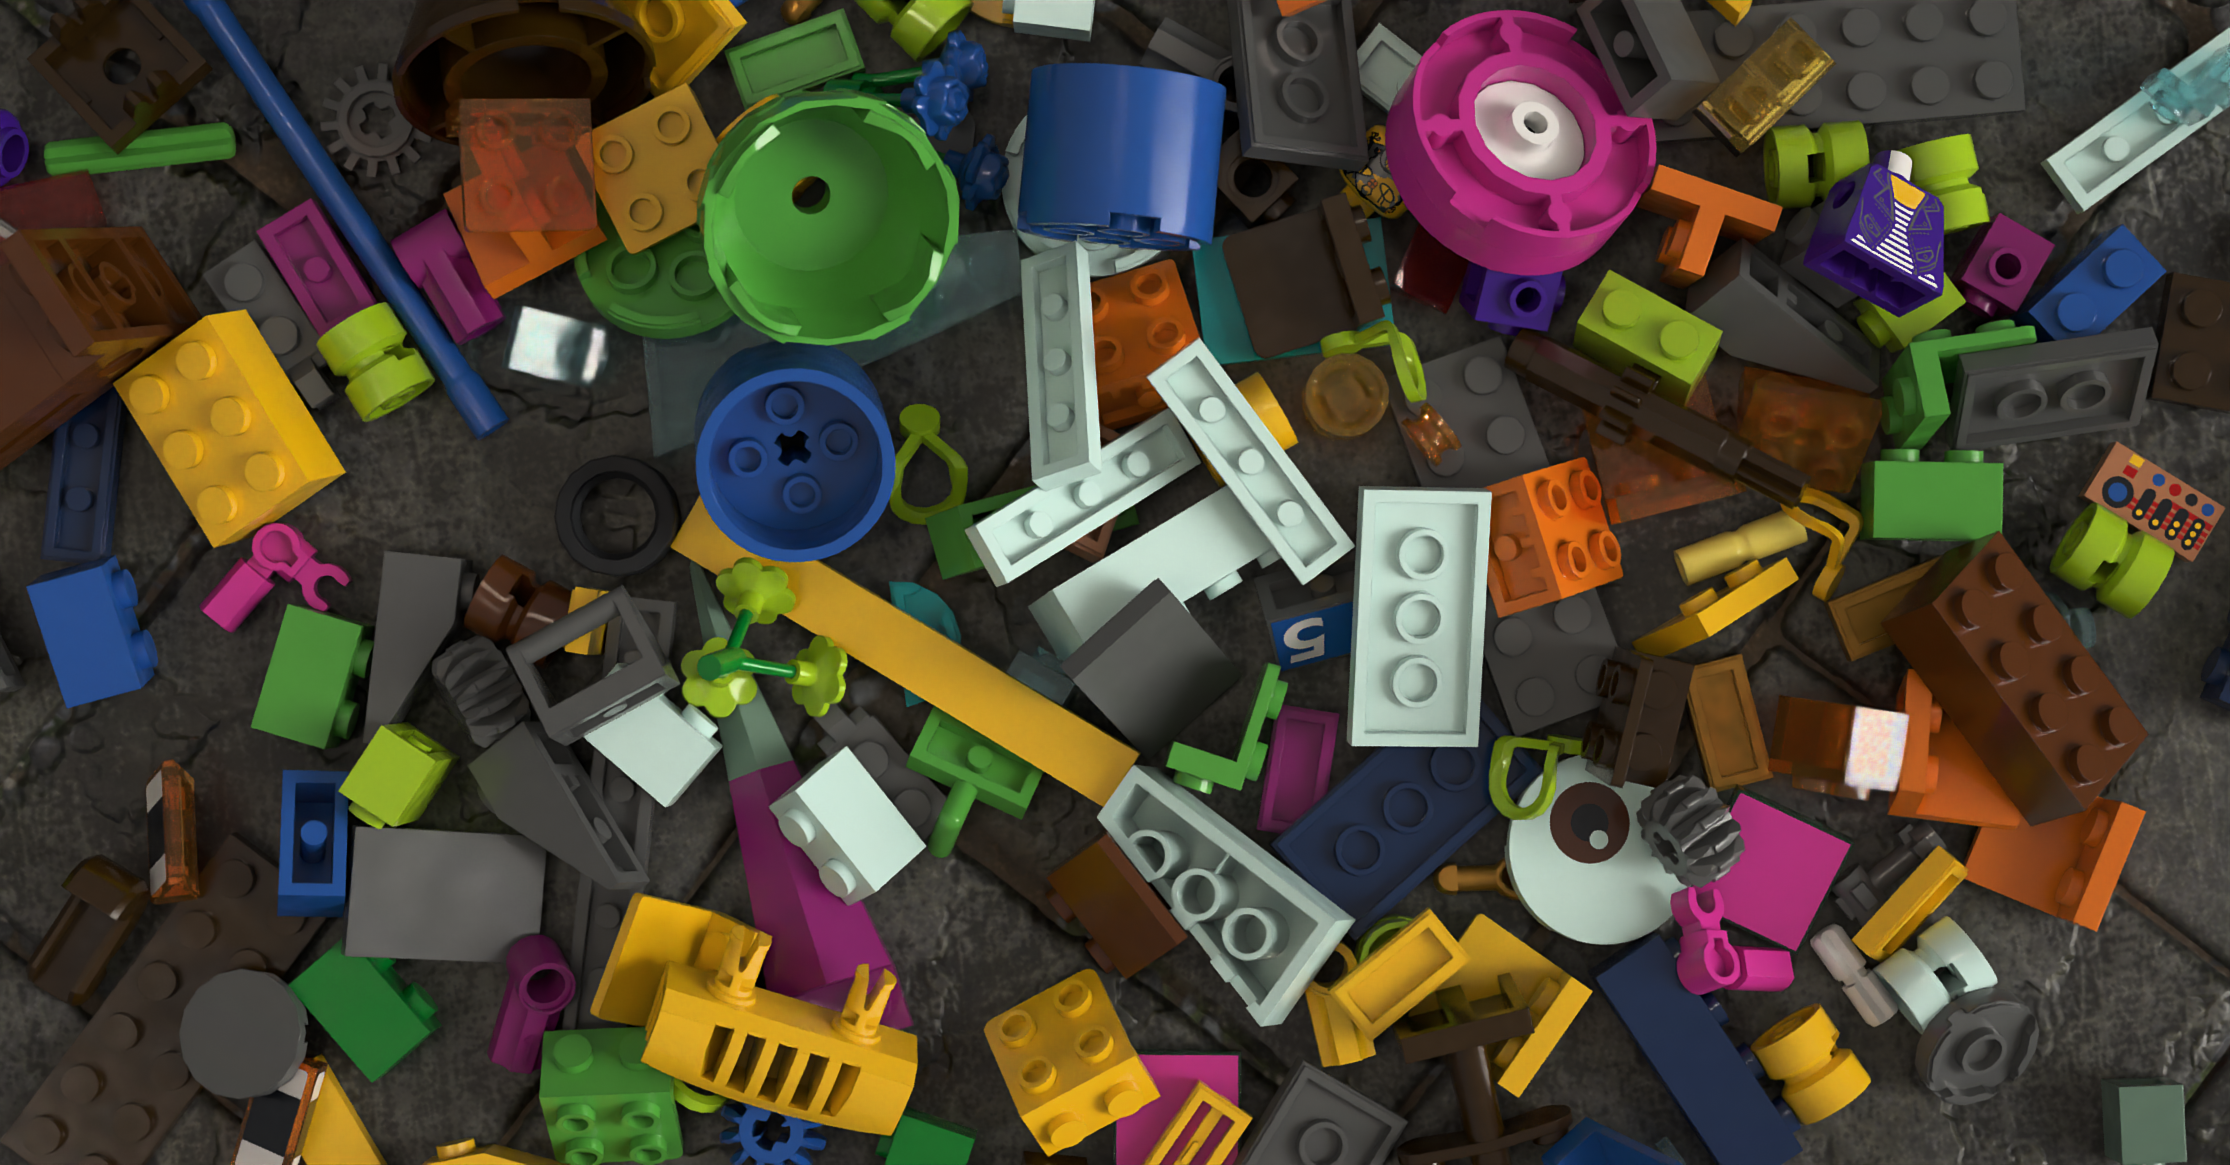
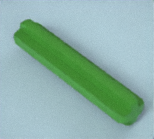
[44,122,236,178]

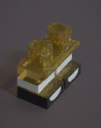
[1692,17,1836,158]

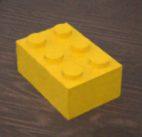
[113,309,346,548]

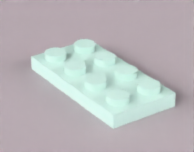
[1347,486,1492,747]

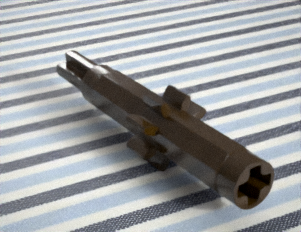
[1504,328,1812,510]

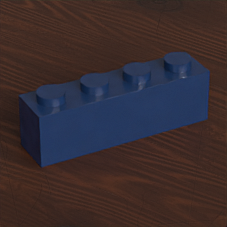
[1587,931,1803,1165]

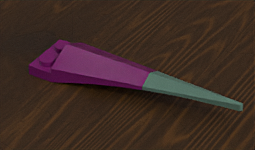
[689,560,914,1030]

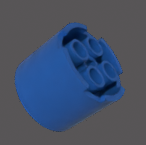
[1017,63,1226,251]
[694,341,896,562]

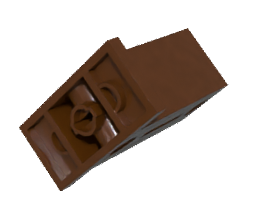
[0,226,203,470]

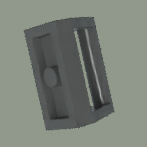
[506,585,680,746]

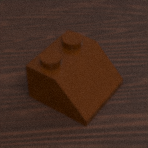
[1045,828,1188,979]

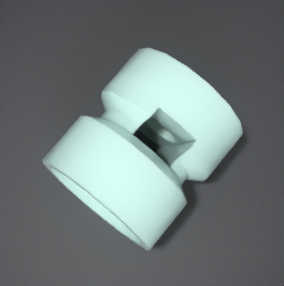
[1873,916,1998,1035]

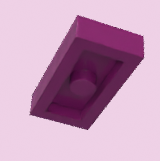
[256,198,378,338]

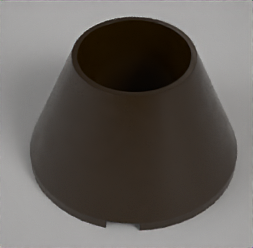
[392,0,656,148]

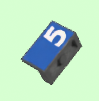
[1253,551,1356,673]

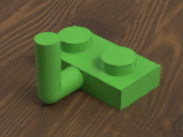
[905,706,1044,858]

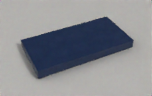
[1268,699,1544,941]

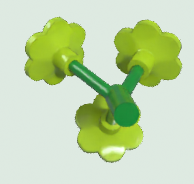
[680,557,848,719]

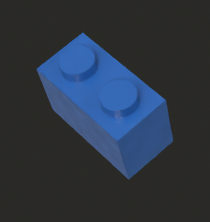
[2009,224,2167,344]
[26,555,158,708]
[277,770,349,917]

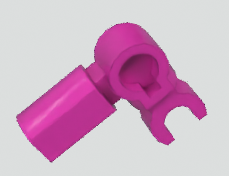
[199,522,353,633]
[1670,887,1794,995]

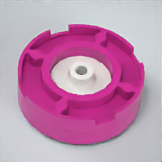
[1385,10,1657,275]

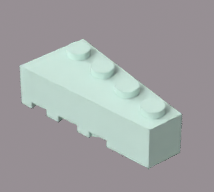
[1028,485,1281,663]
[1097,765,1355,1027]

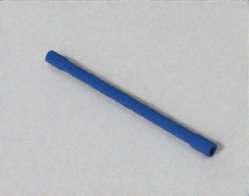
[182,0,509,440]

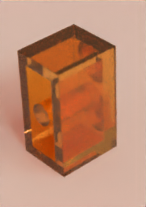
[1768,695,1909,801]

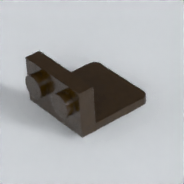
[1222,192,1391,359]

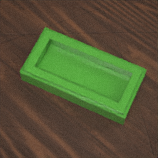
[724,8,866,111]

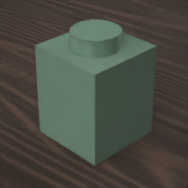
[2101,1076,2187,1165]

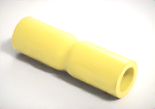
[1674,510,1808,586]

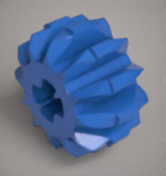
[719,1102,827,1165]

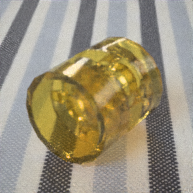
[1301,353,1389,441]

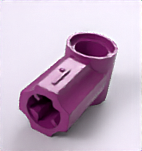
[390,208,507,345]
[487,935,576,1074]

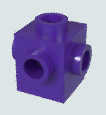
[1459,261,1566,336]

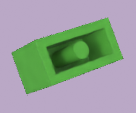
[1860,449,2004,542]
[251,604,375,749]

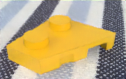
[1632,557,1799,657]

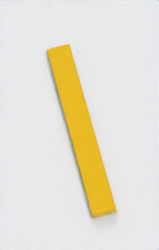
[670,496,1141,807]

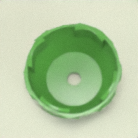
[697,88,960,346]

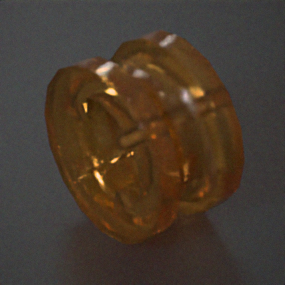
[1401,402,1462,467]

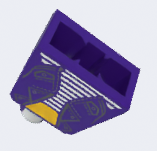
[1803,150,1944,318]

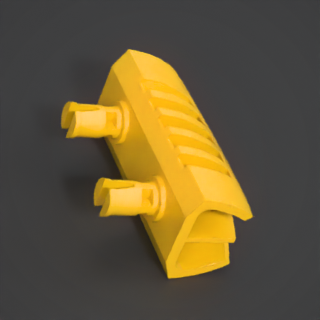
[640,925,918,1136]

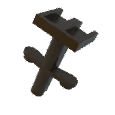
[1391,973,1573,1165]

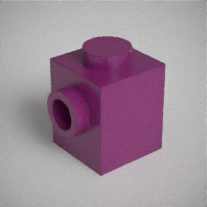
[1950,213,2055,319]

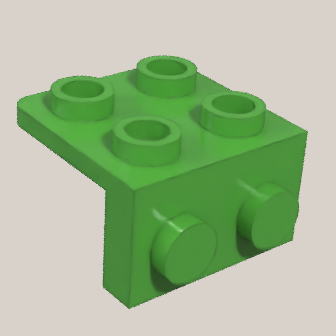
[1879,320,2037,450]
[1164,662,1288,794]
[539,1027,684,1165]

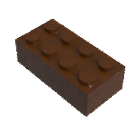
[1880,531,2149,826]

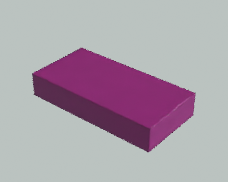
[1256,705,1340,833]

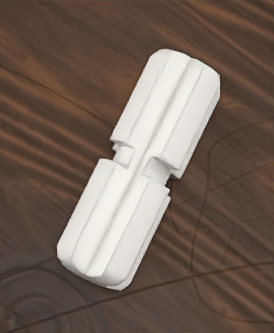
[1810,923,1898,1027]

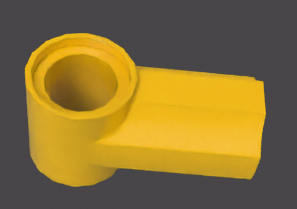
[1304,940,1376,1067]

